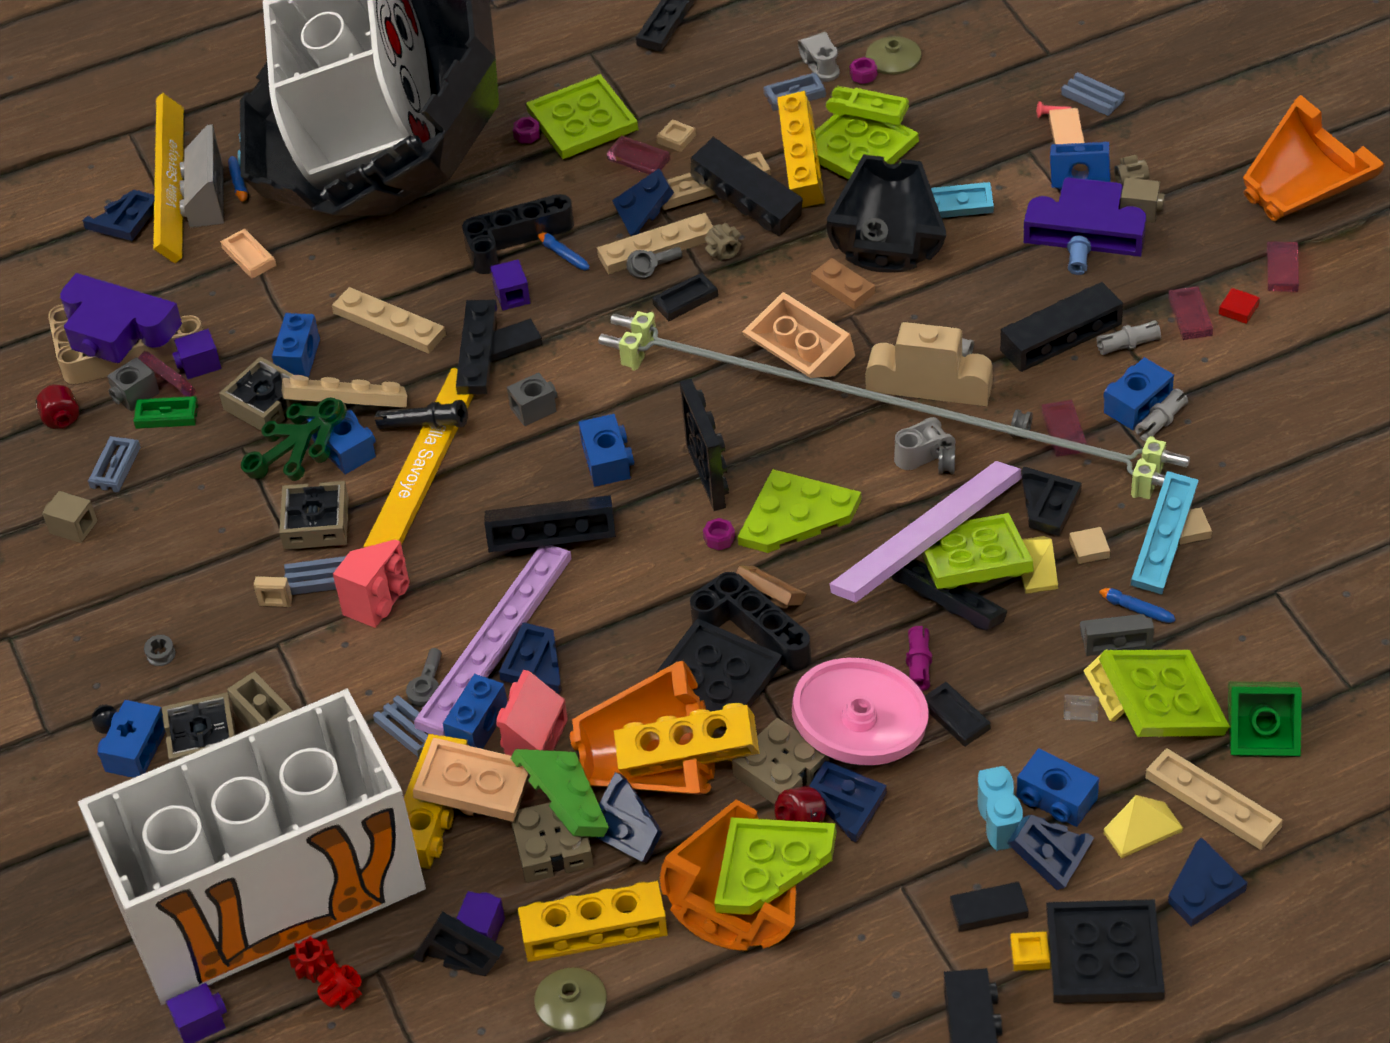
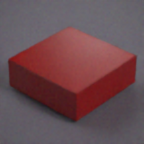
[1219,288,1260,324]

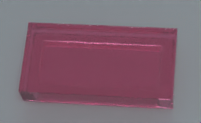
[607,135,670,175]
[1267,241,1299,292]
[1168,286,1213,340]
[138,351,196,397]
[1041,400,1087,457]

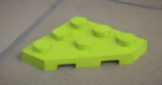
[738,469,861,553]
[714,817,837,915]

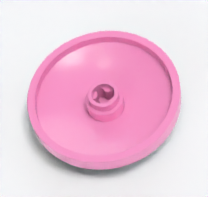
[792,658,929,765]

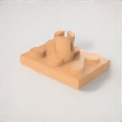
[413,737,530,822]

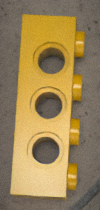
[777,91,825,208]
[614,703,760,779]
[404,734,468,869]
[518,881,668,962]

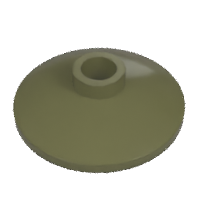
[866,36,921,75]
[534,968,607,1032]

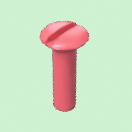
[1036,101,1071,118]

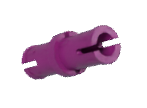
[906,626,932,691]

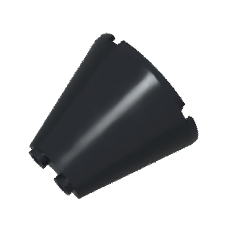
[827,154,946,273]

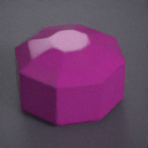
[849,57,877,84]
[513,117,540,143]
[703,518,735,550]

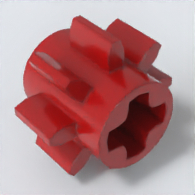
[289,936,336,983]
[317,962,362,1010]

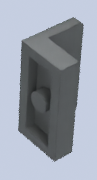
[1080,614,1154,656]

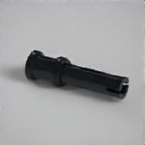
[375,400,468,430]

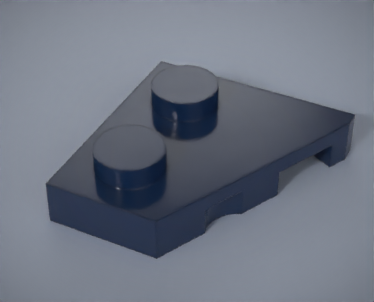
[499,622,562,694]
[1007,815,1094,890]

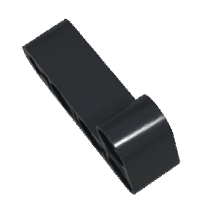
[462,194,574,274]
[690,572,811,671]

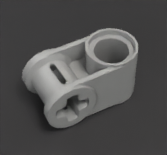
[798,32,840,82]
[894,417,956,470]

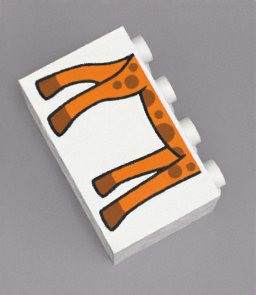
[78,688,426,1005]

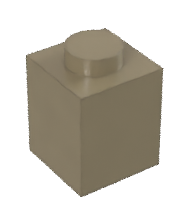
[1120,178,1165,223]
[42,491,97,543]

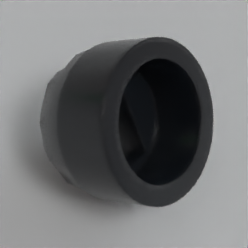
[92,704,117,734]

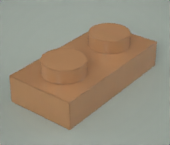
[811,258,875,310]
[736,566,807,609]

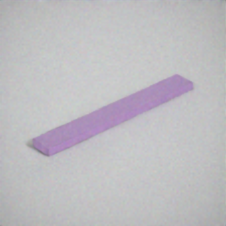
[829,461,1022,602]
[414,545,572,736]

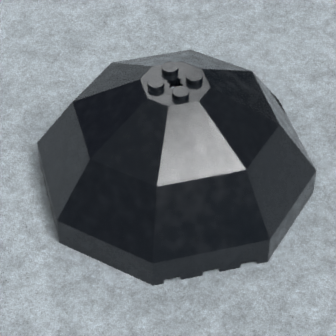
[240,0,499,216]

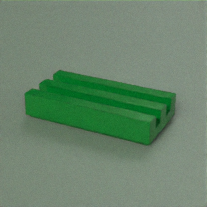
[133,396,199,429]

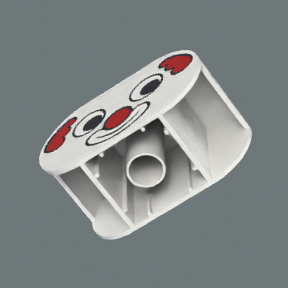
[263,0,435,190]

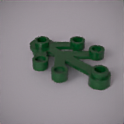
[240,397,347,481]

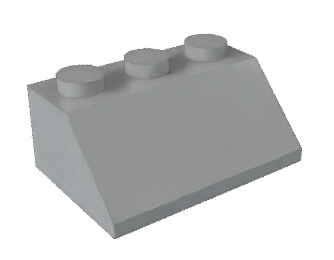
[180,124,224,228]

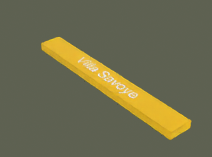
[153,93,184,263]
[363,368,474,548]

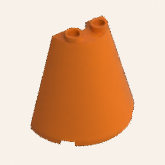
[1243,95,1384,222]
[570,661,715,795]
[660,800,796,951]

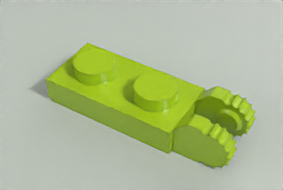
[825,86,909,125]

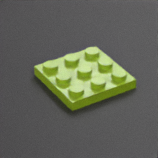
[526,74,638,159]
[815,114,919,179]
[921,513,1034,589]
[1099,650,1230,737]

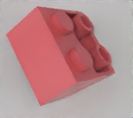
[333,540,410,628]
[496,670,568,756]

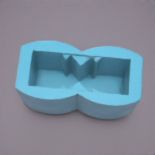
[978,766,1023,851]

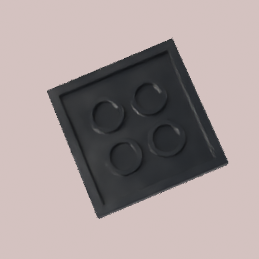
[679,378,729,511]
[655,619,783,731]
[1046,899,1165,1003]

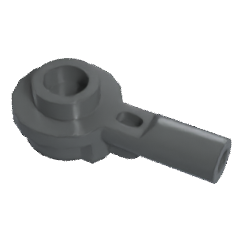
[626,247,682,279]
[406,648,442,707]

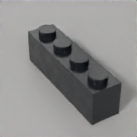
[691,137,803,237]
[1000,282,1123,372]
[484,495,616,553]
[944,968,1002,1043]

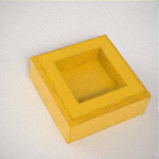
[1010,931,1050,971]

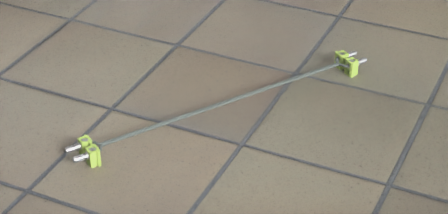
[598,311,1190,499]

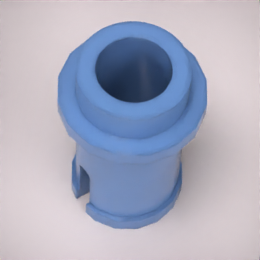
[1067,236,1091,275]

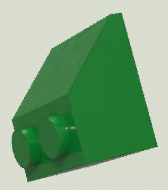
[1228,681,1302,756]

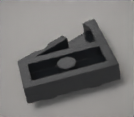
[1022,466,1082,536]
[413,911,504,976]

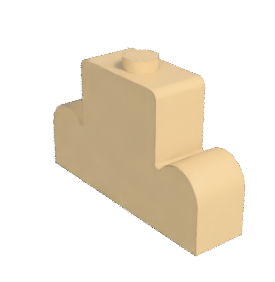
[865,322,993,406]

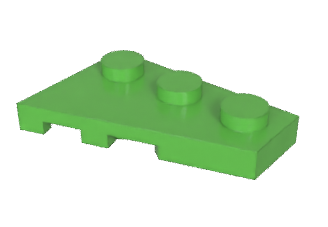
[510,749,609,837]

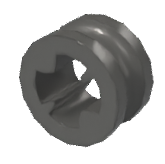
[860,218,888,243]
[1010,409,1033,439]
[938,446,955,475]
[144,635,176,666]

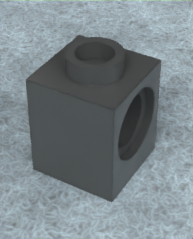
[107,357,160,412]
[507,372,558,427]

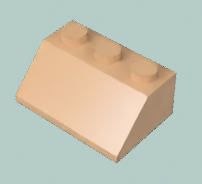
[742,292,855,378]

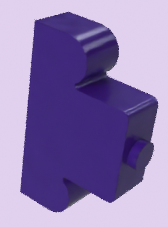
[1023,178,1146,257]
[60,273,182,363]

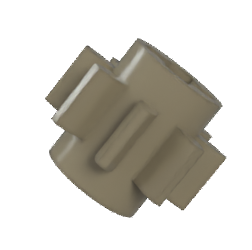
[1114,155,1149,187]
[705,222,742,261]

